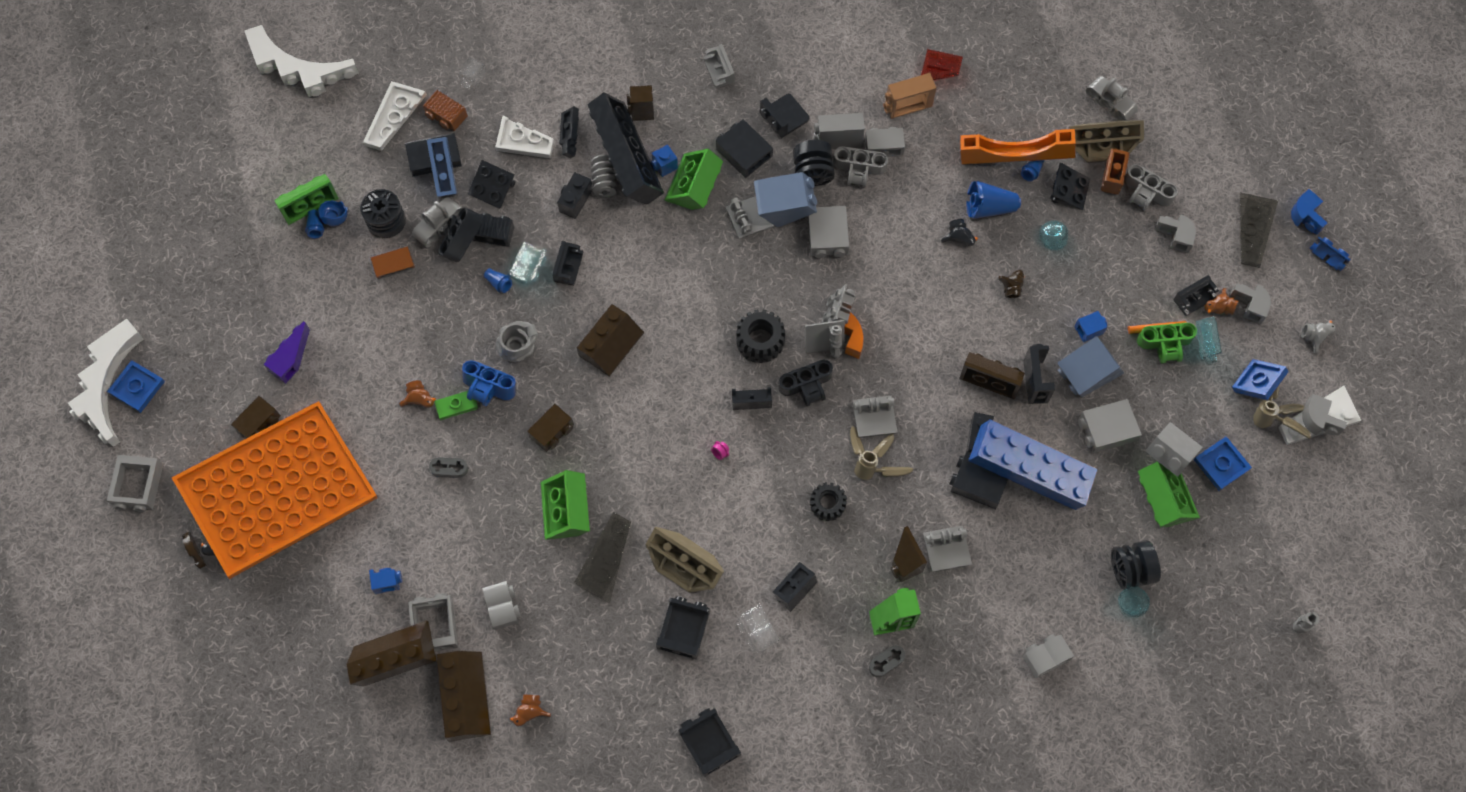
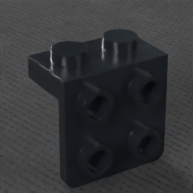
[759,93,810,139]

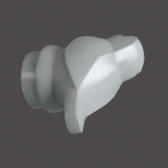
[1301,320,1335,354]

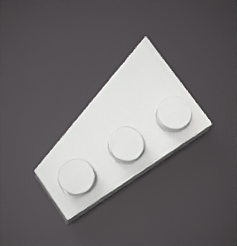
[495,116,554,158]

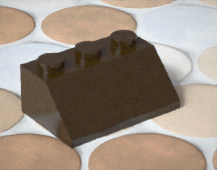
[576,304,644,377]
[959,352,1025,399]

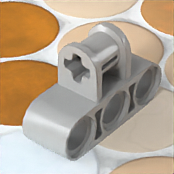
[1086,76,1138,121]
[833,147,888,188]
[1124,164,1178,211]
[412,197,462,248]

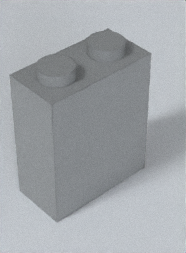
[813,113,865,149]
[807,206,849,258]
[1078,399,1142,453]
[1145,422,1202,477]

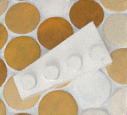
[363,81,427,151]
[1278,386,1361,445]

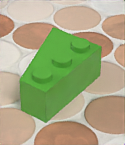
[869,588,921,636]

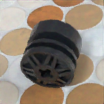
[793,140,835,186]
[360,189,406,239]
[1111,540,1161,590]

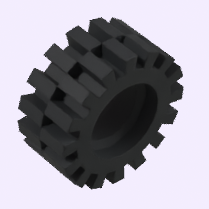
[810,482,847,521]

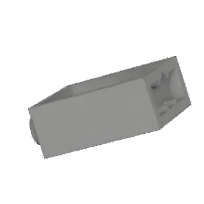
[107,455,163,512]
[408,593,458,652]

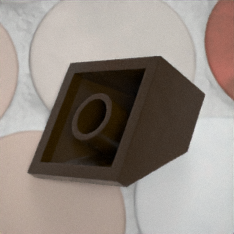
[891,526,927,582]

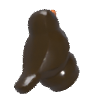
[998,270,1025,298]

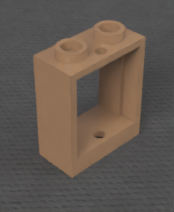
[883,73,936,119]

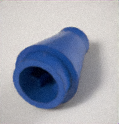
[1021,160,1045,181]
[305,210,324,239]
[484,268,512,293]

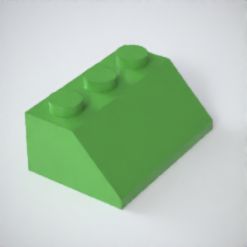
[665,149,723,210]
[274,174,339,225]
[1138,461,1200,527]
[541,470,590,540]

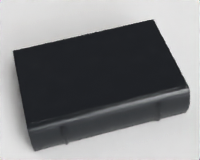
[405,133,462,177]

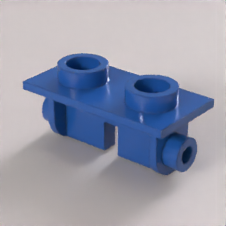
[1310,237,1351,271]

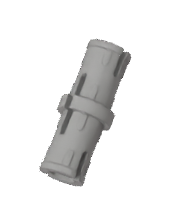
[1292,612,1319,634]

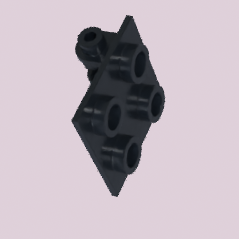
[468,160,516,209]
[1050,163,1090,210]

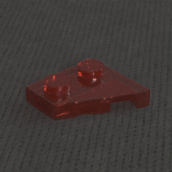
[921,49,963,80]

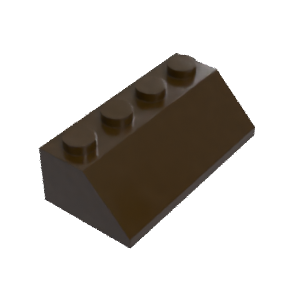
[347,620,436,687]
[437,651,491,742]

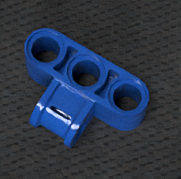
[462,360,516,406]

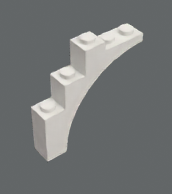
[245,25,359,97]
[68,319,143,447]

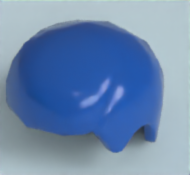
[318,200,348,226]

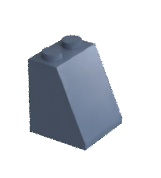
[754,172,817,227]
[1057,336,1124,397]

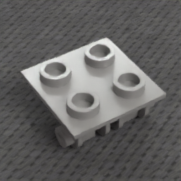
[726,196,774,239]
[822,284,855,326]
[805,320,844,358]
[852,396,898,437]
[923,526,972,572]

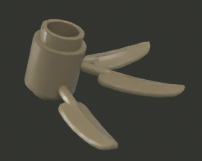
[1253,386,1311,439]
[850,426,913,480]

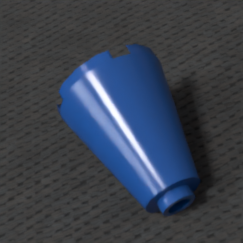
[966,181,1021,219]

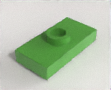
[434,391,478,421]

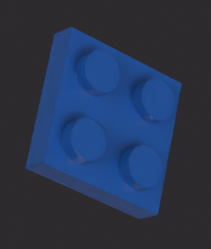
[1232,359,1289,400]
[107,360,165,413]
[1193,436,1252,491]

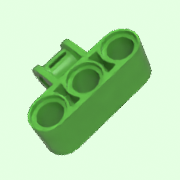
[1137,323,1197,364]

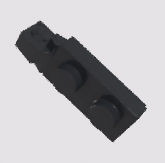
[559,106,579,159]

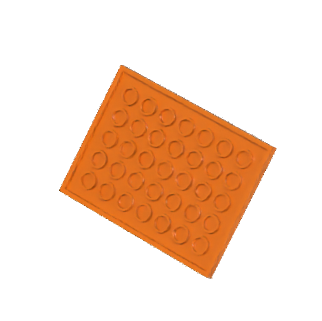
[172,401,377,579]

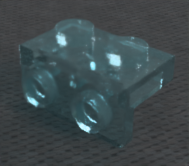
[507,241,547,286]
[1196,316,1222,363]

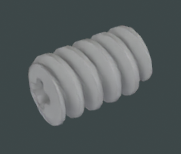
[591,154,617,197]

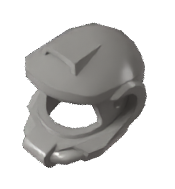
[495,321,538,363]

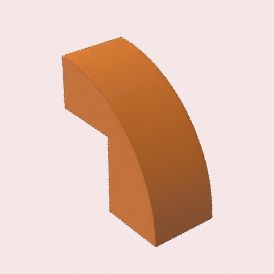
[844,313,863,359]

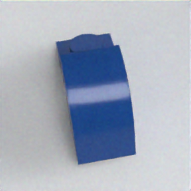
[1291,189,1327,235]

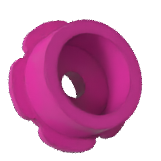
[711,441,729,460]

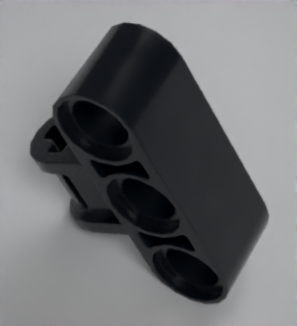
[439,207,483,262]
[779,359,833,407]

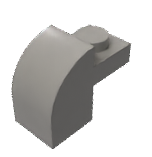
[1155,215,1196,253]
[1229,283,1271,324]
[1302,394,1347,436]

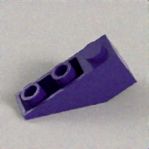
[264,321,310,384]

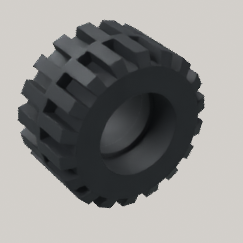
[736,309,785,363]

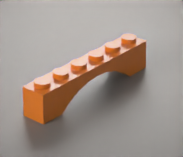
[960,129,1076,164]

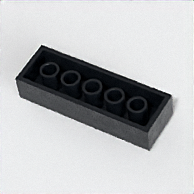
[587,92,664,205]

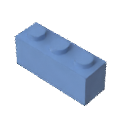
[427,137,457,197]

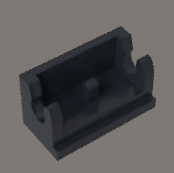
[552,241,584,286]
[1173,275,1219,316]
[732,387,772,410]
[773,562,817,612]

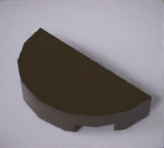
[182,532,207,569]

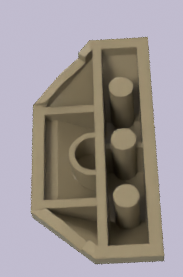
[1069,120,1144,162]
[645,527,724,593]

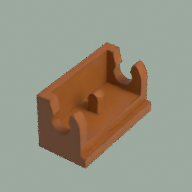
[370,246,415,278]

